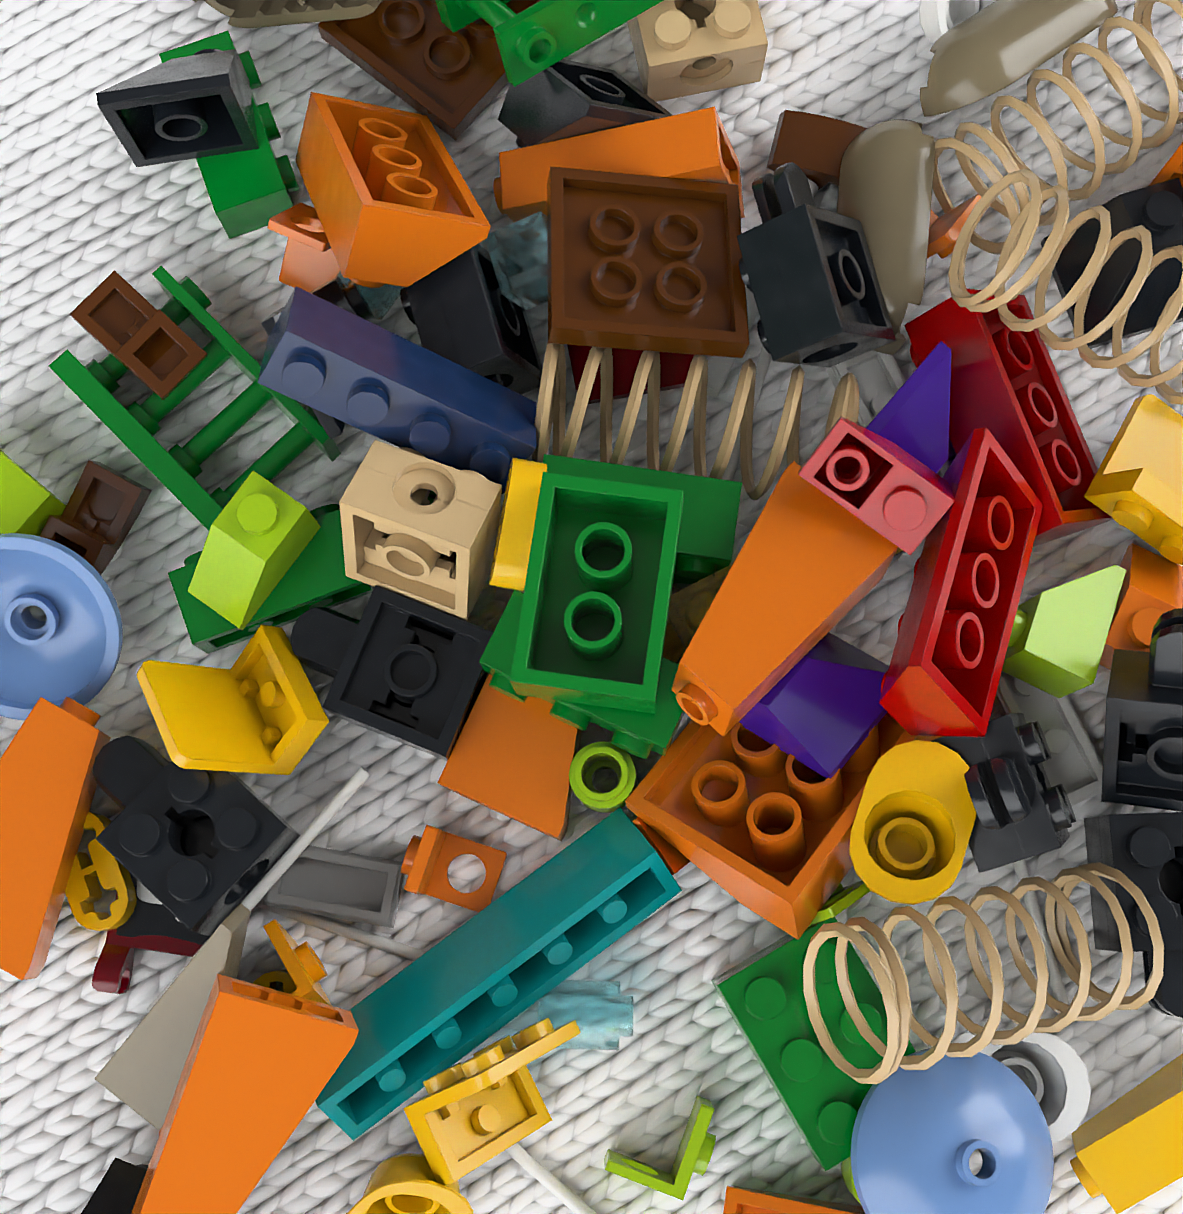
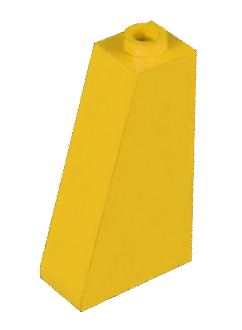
[1070,1053,1183,1214]

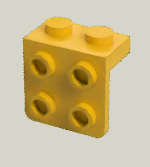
[1084,394,1183,565]
[136,624,329,775]
[403,1017,581,1185]

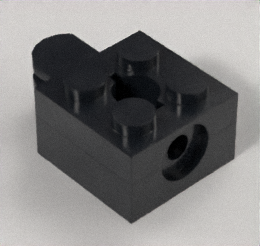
[736,162,896,368]
[400,243,543,395]
[291,585,493,761]
[1101,608,1183,812]
[931,713,1076,873]
[92,736,300,936]
[1084,812,1183,1018]

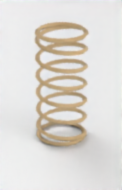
[932,0,1183,255]
[948,169,1183,405]
[532,342,859,500]
[803,862,1164,1084]

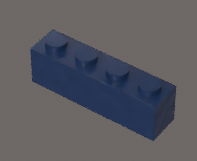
[257,286,536,494]

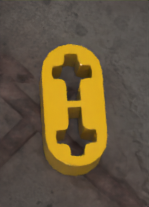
[489,458,547,591]
[65,812,137,931]

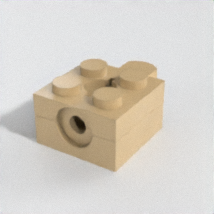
[627,0,768,102]
[339,440,502,621]

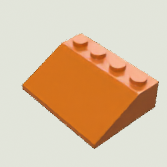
[625,712,943,940]

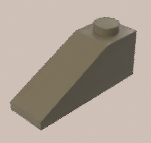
[94,903,251,1131]

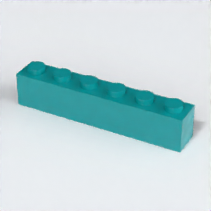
[315,807,682,1141]

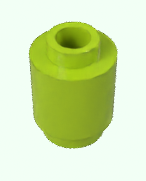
[569,741,638,813]

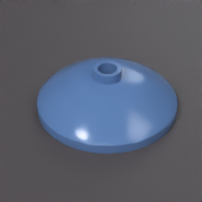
[0,533,123,720]
[851,1048,1054,1214]

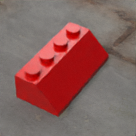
[904,288,1113,547]
[879,427,1043,737]

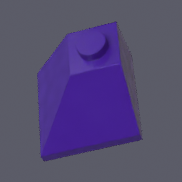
[866,341,951,473]
[739,632,889,779]

